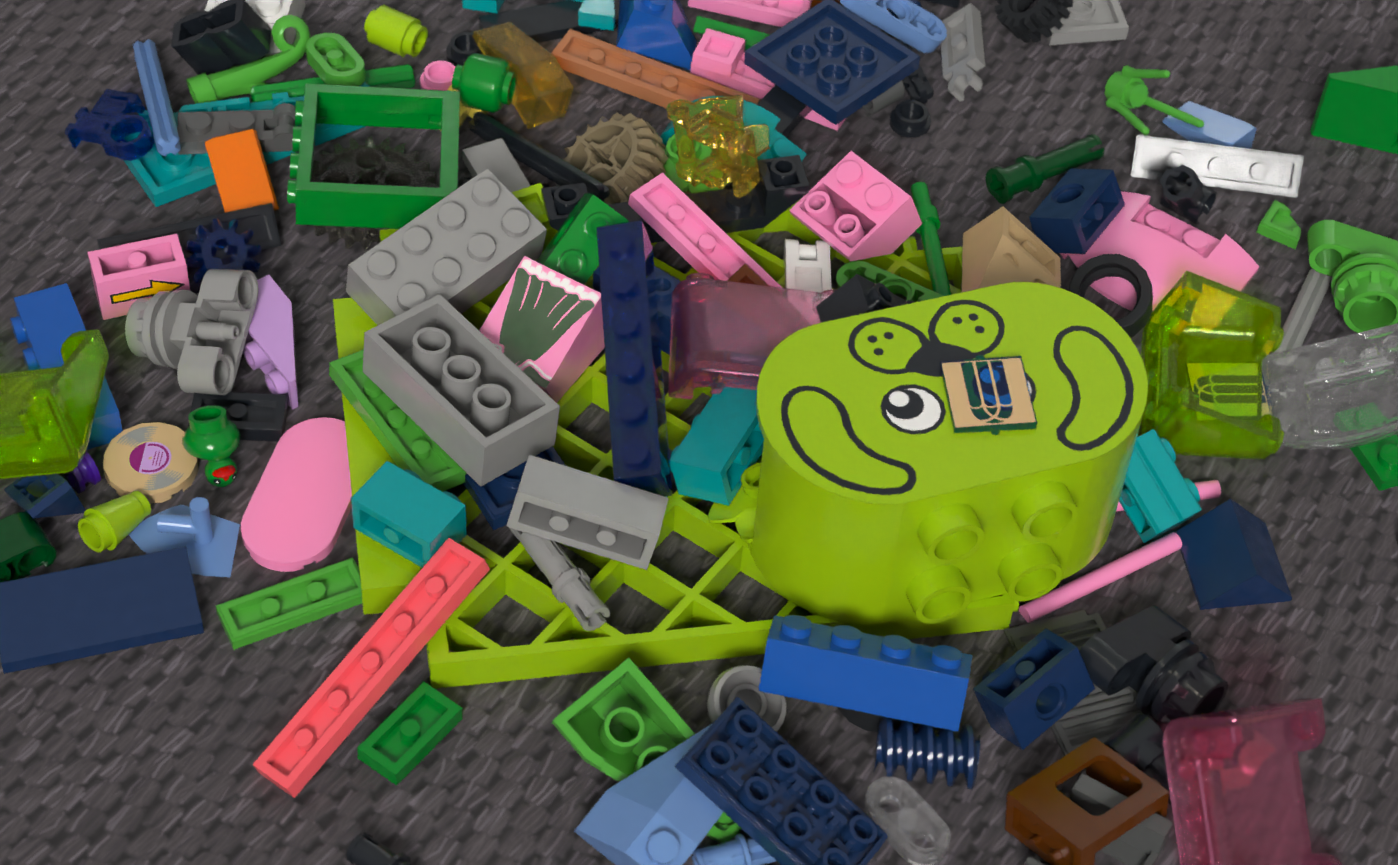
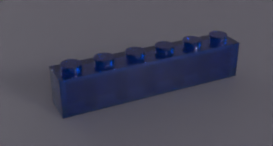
[596,220,672,497]

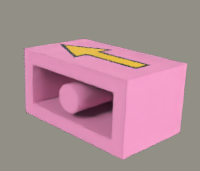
[88,233,190,320]

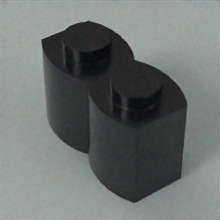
[171,0,272,75]

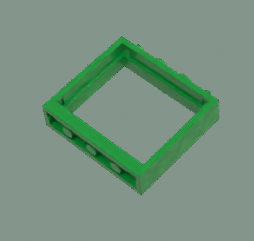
[287,84,460,229]

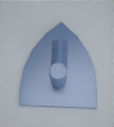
[129,497,240,577]

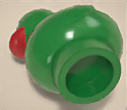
[182,406,240,487]

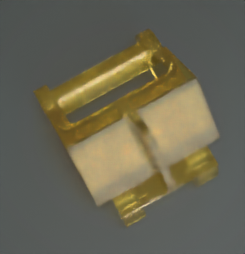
[666,95,770,197]

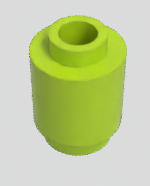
[364,5,428,57]

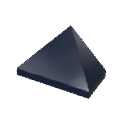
[4,460,86,518]

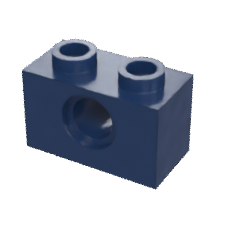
[1029,169,1125,254]
[973,628,1095,750]

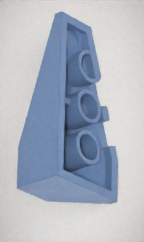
[574,723,723,865]

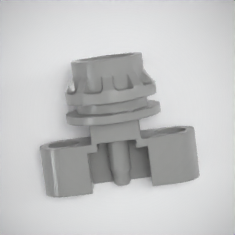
[125,269,258,395]

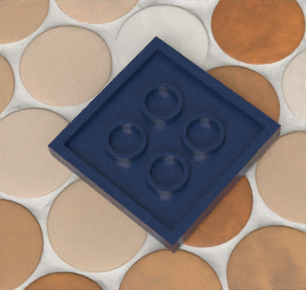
[744,0,920,125]

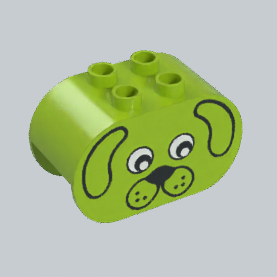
[747,282,1148,625]

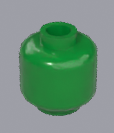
[452,53,517,113]

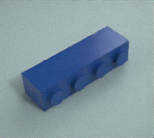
[10,283,123,455]
[758,615,973,732]

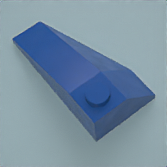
[617,0,697,70]

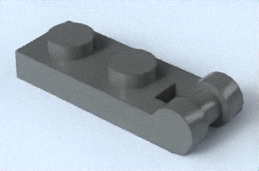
[177,103,295,155]

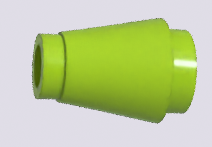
[78,491,151,552]

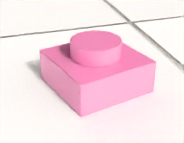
[692,28,746,77]

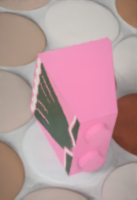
[479,256,621,403]

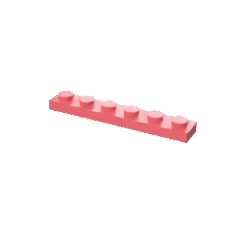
[252,538,490,798]

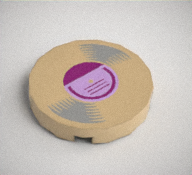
[103,422,199,503]

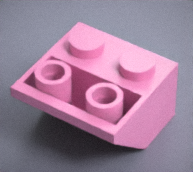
[789,151,922,262]

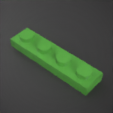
[329,349,466,492]

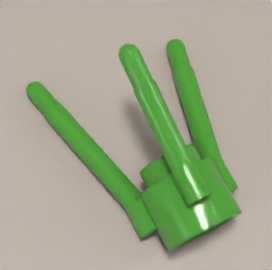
[1105,65,1204,135]

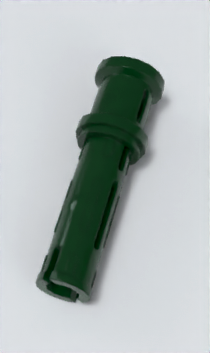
[985,134,1104,204]

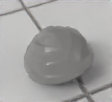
[707,665,786,732]

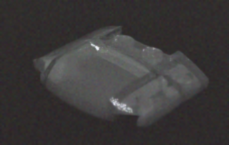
[1257,323,1398,450]

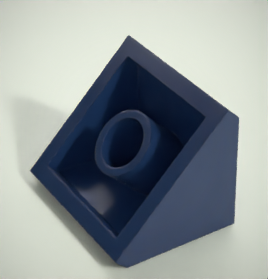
[1176,499,1292,610]

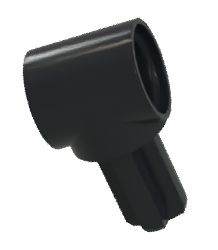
[1104,713,1195,808]

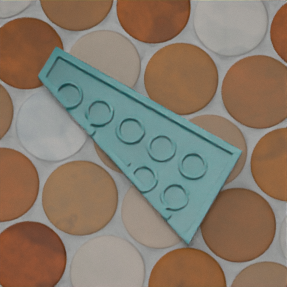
[99,82,369,207]

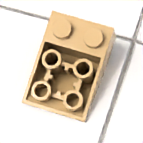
[961,206,1061,292]

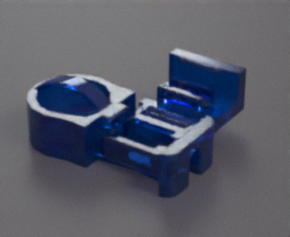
[65,89,155,161]

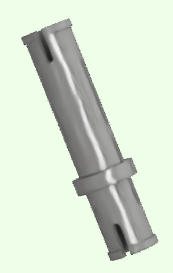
[509,528,610,631]

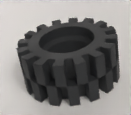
[995,0,1073,43]

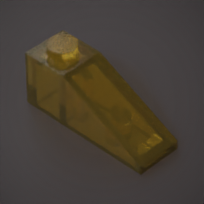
[473,22,574,129]

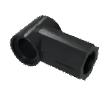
[1159,164,1217,225]

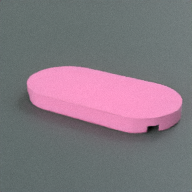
[241,417,352,572]

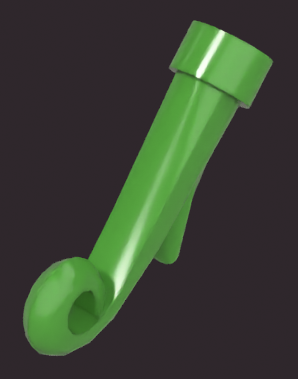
[186,15,310,104]

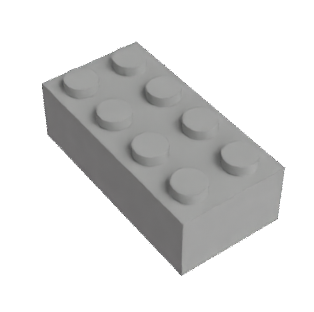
[346,168,547,325]
[362,294,560,486]

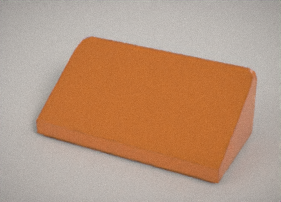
[205,129,279,213]

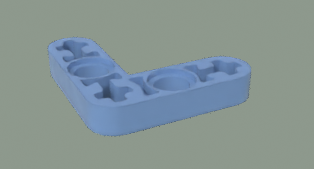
[840,0,947,53]

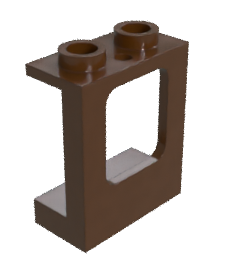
[1005,737,1169,865]

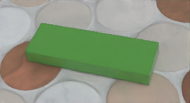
[216,557,362,650]

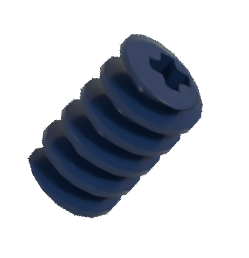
[873,716,980,790]

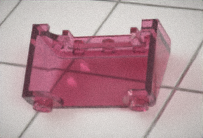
[668,273,836,399]
[1163,698,1342,865]

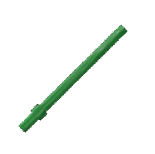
[911,182,952,296]

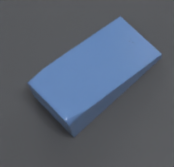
[1162,101,1257,149]

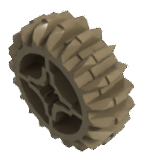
[559,112,668,204]

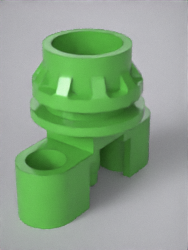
[1307,220,1398,336]

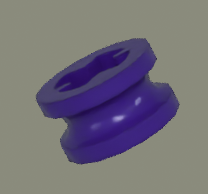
[57,446,101,494]

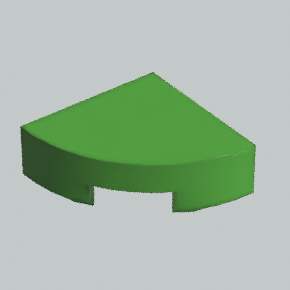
[1256,200,1301,249]

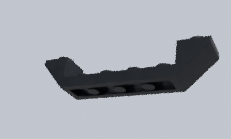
[541,155,810,249]

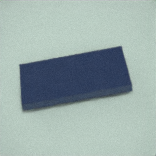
[0,546,204,674]
[674,696,889,865]

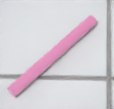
[1019,532,1182,623]

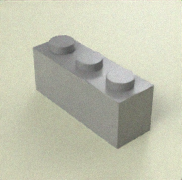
[506,455,668,570]

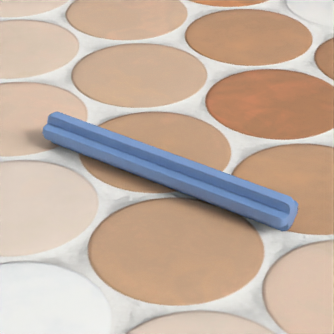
[133,39,181,156]

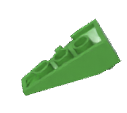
[551,657,742,844]

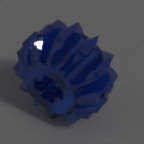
[185,218,261,283]

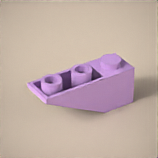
[243,275,299,409]

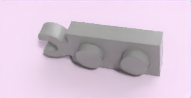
[941,3,985,102]

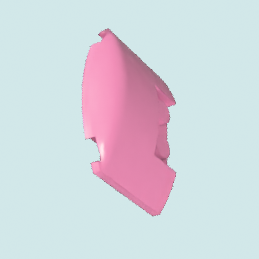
[1060,191,1259,331]

